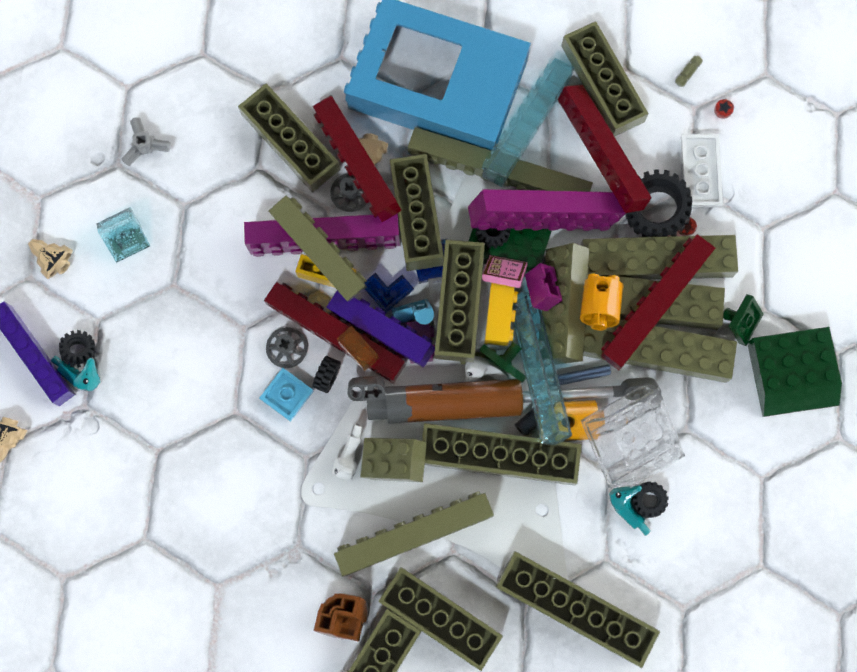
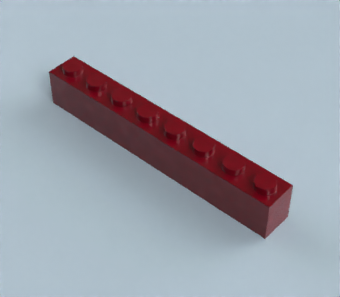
[557,85,652,213]
[312,95,402,222]
[600,234,716,371]
[264,282,406,384]

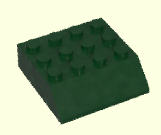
[468,228,552,277]
[747,327,842,417]

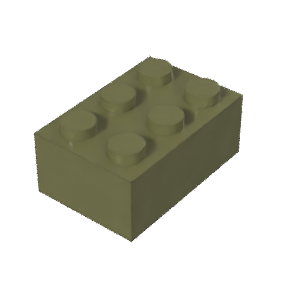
[360,438,427,482]

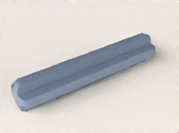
[554,364,611,386]

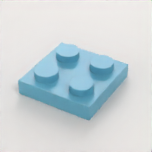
[259,368,314,422]

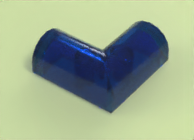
[365,272,415,313]

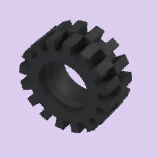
[476,228,511,249]
[59,330,96,368]
[312,355,341,393]
[631,481,669,518]

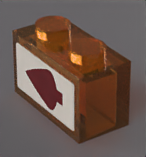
[337,326,379,371]

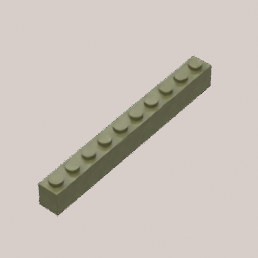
[408,127,593,192]

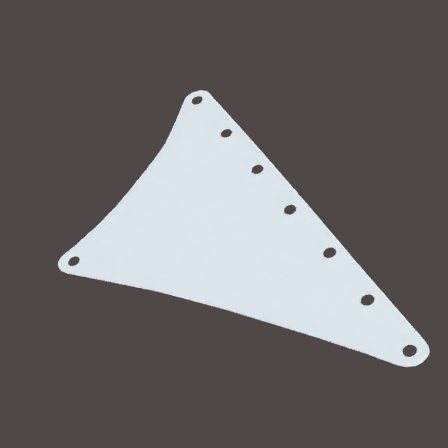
[301,140,568,580]

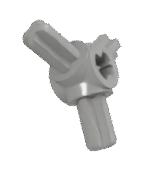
[122,118,171,166]

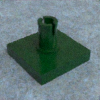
[723,294,764,346]
[479,341,527,383]

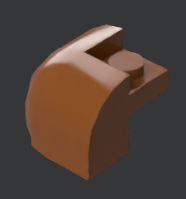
[313,594,368,642]

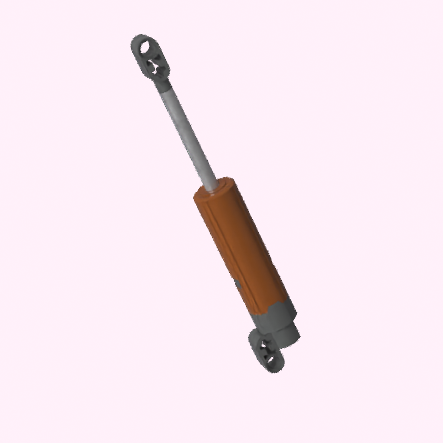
[347,376,661,424]

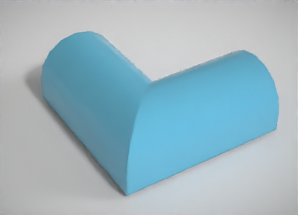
[391,298,434,324]

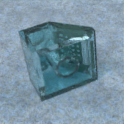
[96,207,150,263]

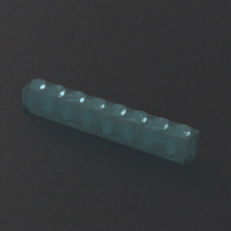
[482,58,574,187]
[512,291,572,445]

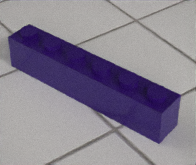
[326,290,435,368]
[0,301,75,406]

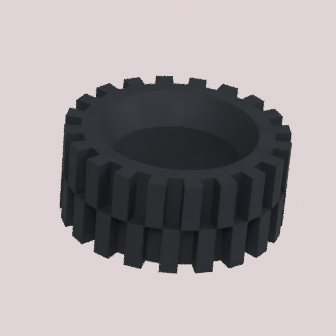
[625,169,692,237]

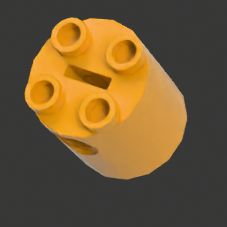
[580,274,623,331]
[551,400,605,441]

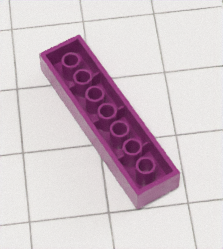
[468,189,626,231]
[244,214,400,257]

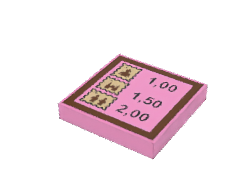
[482,255,528,288]

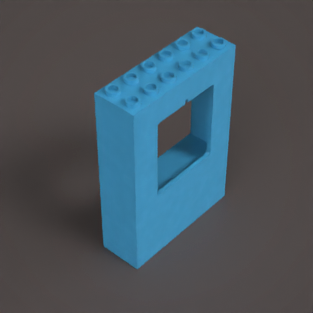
[344,0,531,152]

